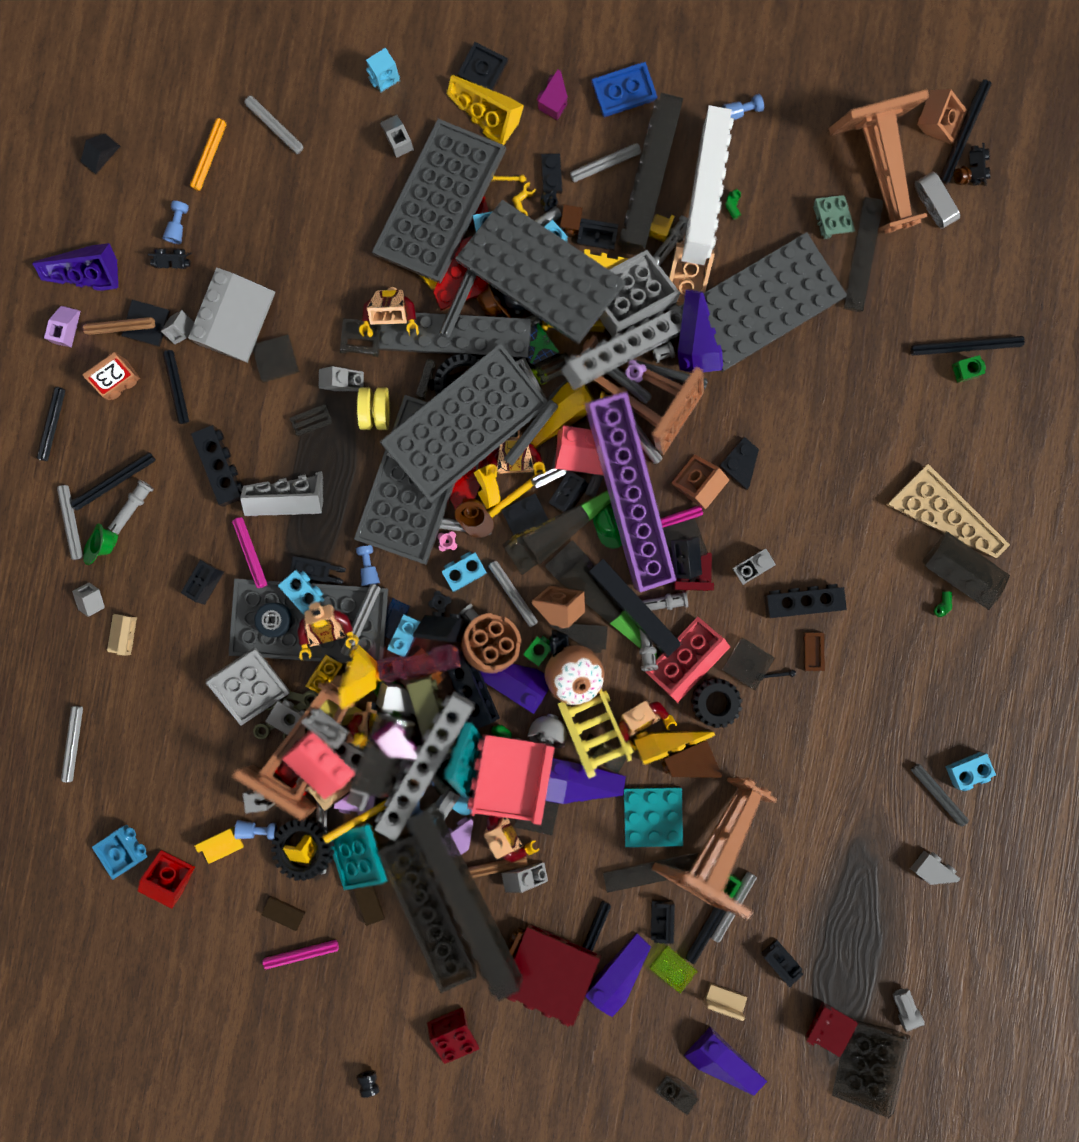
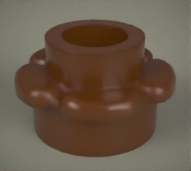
[954,166,972,185]

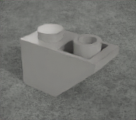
[380,115,413,158]
[319,366,364,391]
[732,548,776,585]
[376,682,415,716]
[910,851,960,885]
[501,862,548,893]

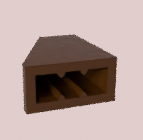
[661,740,722,778]

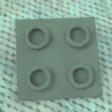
[813,195,855,239]

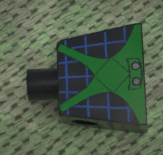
[513,322,559,368]

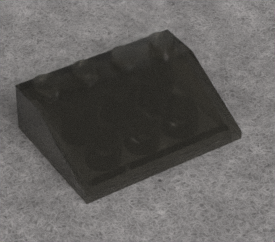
[832,1020,911,1118]

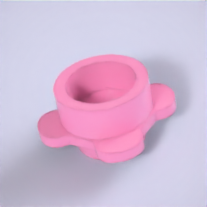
[437,531,457,552]

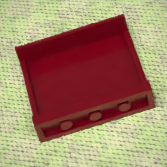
[501,924,601,1026]

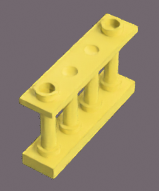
[558,688,633,778]

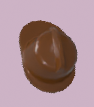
[477,283,514,318]
[455,497,494,538]

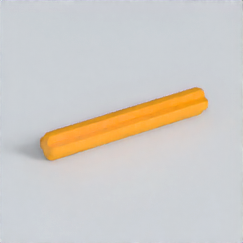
[190,118,226,191]

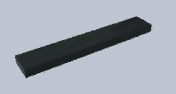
[588,559,682,658]

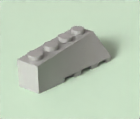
[240,472,323,516]

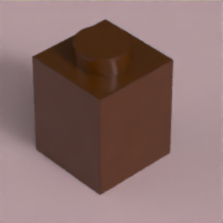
[560,205,583,237]

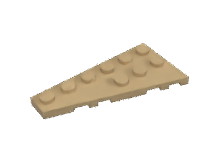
[886,464,1010,559]

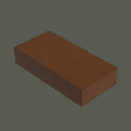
[803,632,825,671]

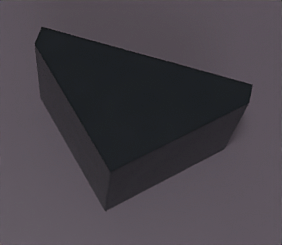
[81,133,121,174]

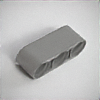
[914,172,960,229]

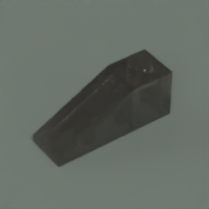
[549,624,608,653]

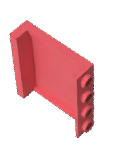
[467,734,554,825]

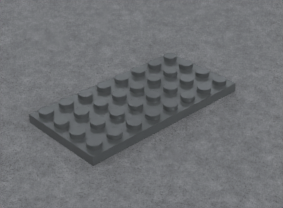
[372,119,507,284]
[455,200,626,344]
[681,232,848,372]
[380,343,547,503]
[354,395,456,565]
[229,579,389,665]

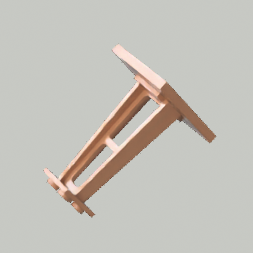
[829,90,929,234]
[576,335,704,456]
[233,682,358,820]
[652,776,777,919]

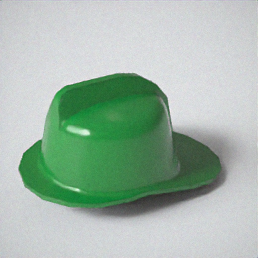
[593,504,622,549]
[83,523,118,565]

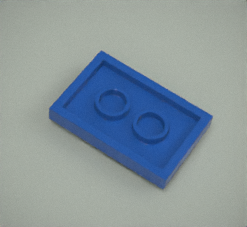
[591,62,657,118]

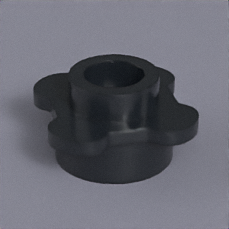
[540,189,558,212]
[428,591,451,613]

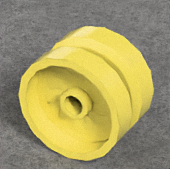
[357,387,390,430]

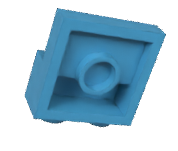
[92,825,147,880]

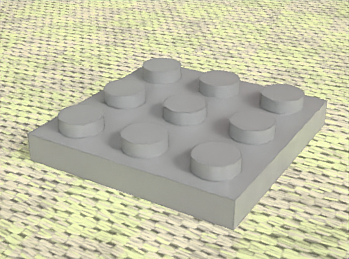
[206,647,290,725]

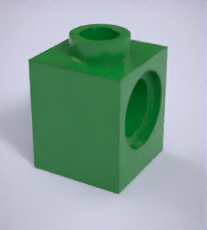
[952,355,986,383]
[523,635,550,666]

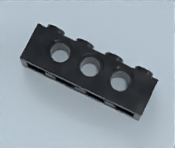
[191,425,243,507]
[764,584,847,618]
[443,651,500,729]

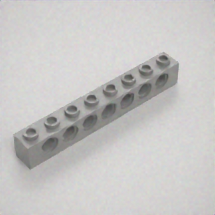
[562,304,684,390]
[374,692,475,841]
[265,699,412,800]

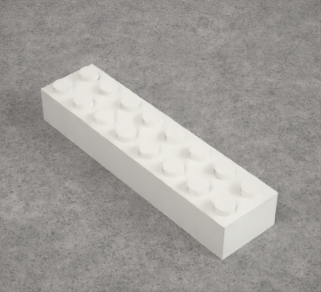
[681,105,734,265]

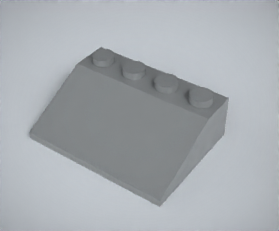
[600,250,680,337]
[188,267,276,363]

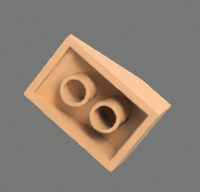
[669,242,714,306]

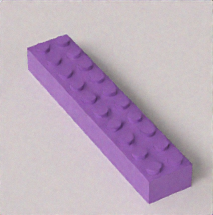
[584,392,676,592]

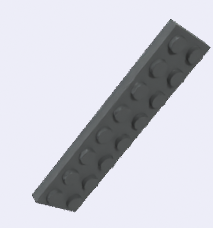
[378,313,532,359]

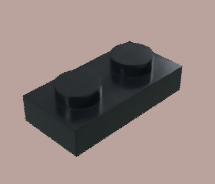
[541,153,562,193]

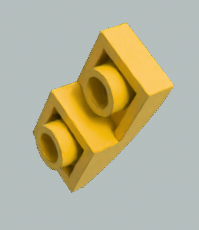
[474,465,500,509]
[305,655,343,694]

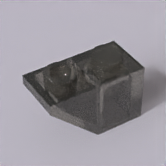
[586,734,627,773]
[655,1075,699,1115]

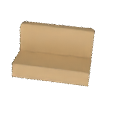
[107,614,137,656]
[704,983,747,1021]

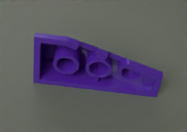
[32,243,118,291]
[678,289,723,373]
[480,664,549,714]
[545,759,626,804]
[585,933,651,1017]
[684,1027,767,1096]

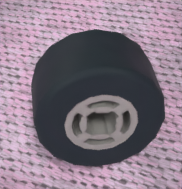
[254,603,292,637]

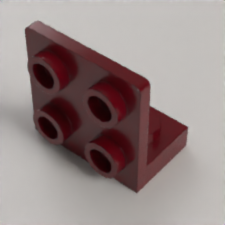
[673,552,714,591]
[805,1002,858,1057]
[427,1007,479,1064]

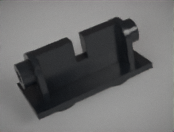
[969,142,991,186]
[148,248,191,269]
[549,630,569,657]

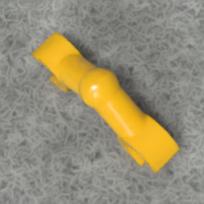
[512,182,536,216]

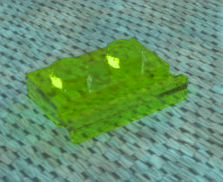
[650,945,698,994]

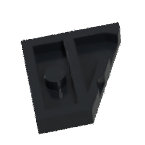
[719,437,759,490]

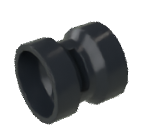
[357,1070,380,1098]

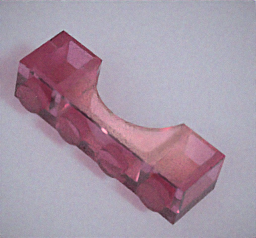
[377,644,461,683]

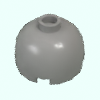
[527,714,567,749]

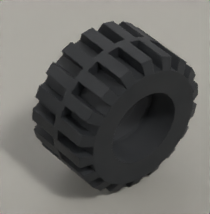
[691,678,743,728]

